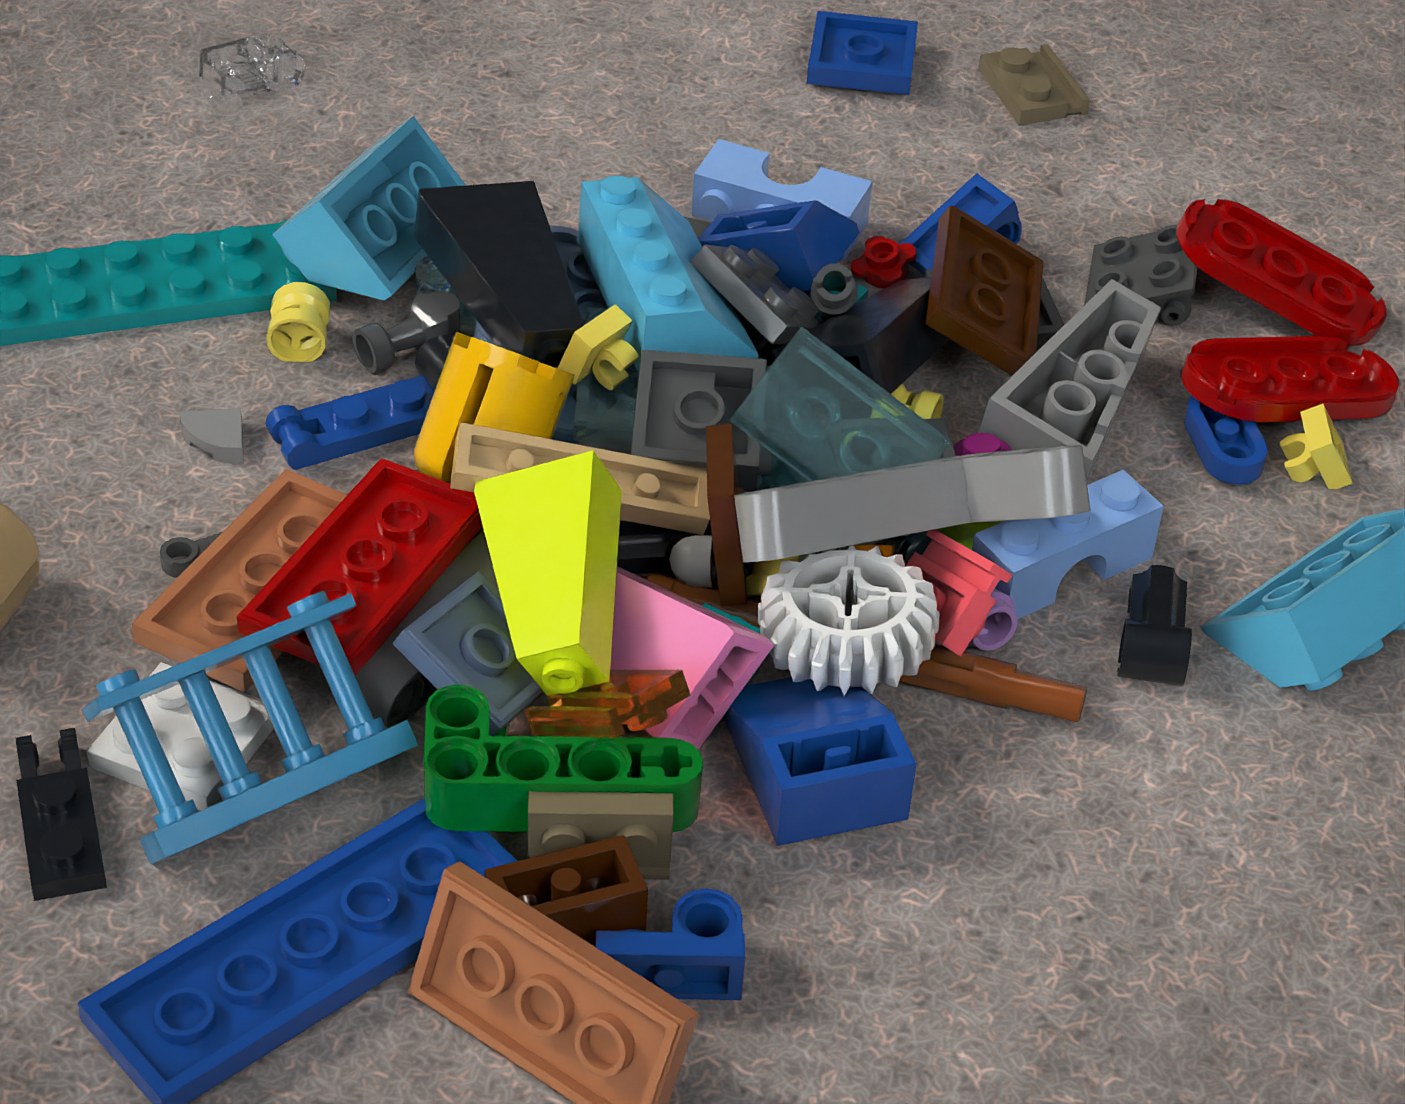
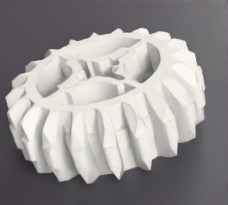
[758,545,939,696]

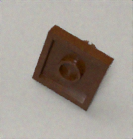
[706,424,747,606]

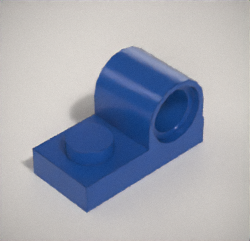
[899,173,1022,276]
[596,888,745,1000]

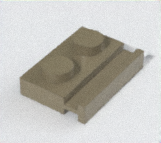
[978,44,1090,126]
[528,791,673,880]

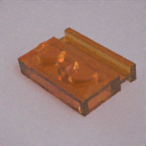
[524,670,691,738]

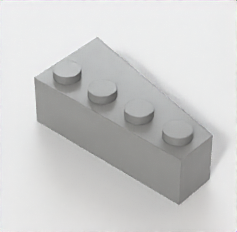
[978,279,1161,481]

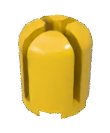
[414,332,575,483]

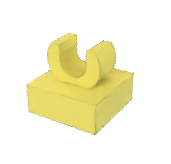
[558,304,639,391]
[1280,404,1353,489]

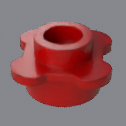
[851,236,917,289]

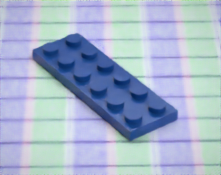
[77,798,517,1104]

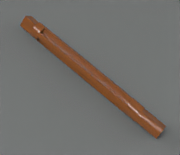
[631,572,1088,722]

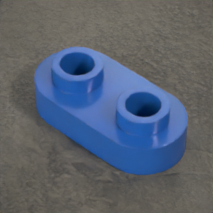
[1184,395,1268,484]

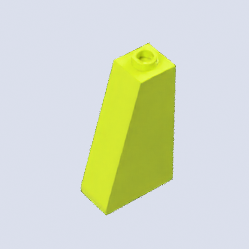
[474,450,622,696]

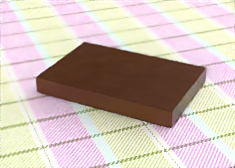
[925,205,1044,376]

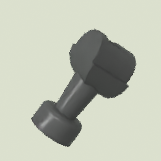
[353,291,461,374]

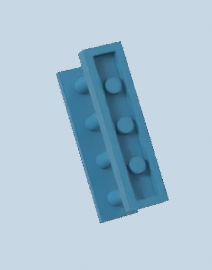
[82,591,419,864]

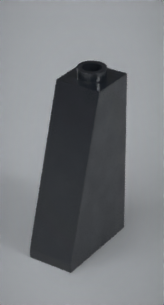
[414,181,584,368]
[772,278,950,407]

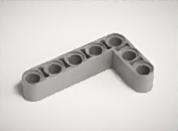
[734,445,1091,562]

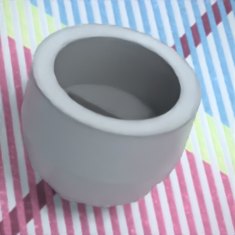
[669,535,717,588]

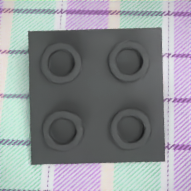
[1084,225,1197,326]

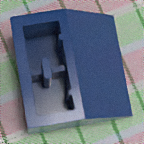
[698,200,860,295]

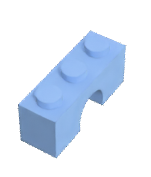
[691,139,872,259]
[972,470,1164,619]

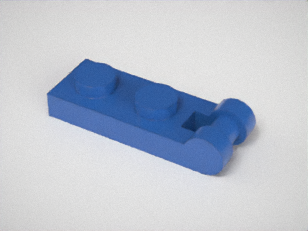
[265,375,434,470]

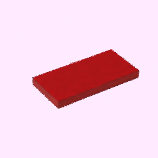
[236,458,483,676]

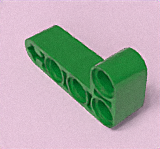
[424,684,703,832]

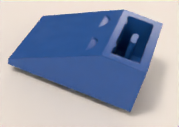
[723,677,917,846]

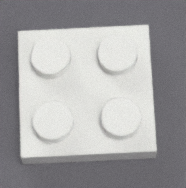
[87,662,274,810]

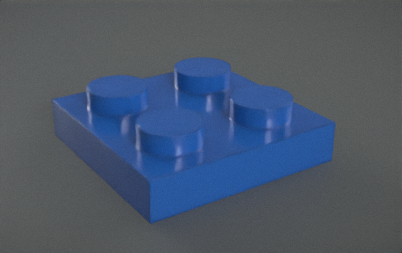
[806,11,918,95]

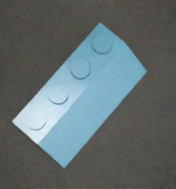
[272,116,466,300]
[577,175,758,373]
[1201,508,1405,691]

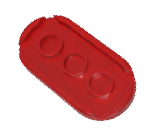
[1176,199,1387,346]
[1180,336,1399,422]

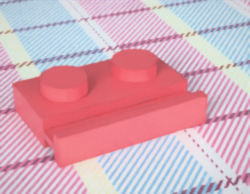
[905,529,1013,657]

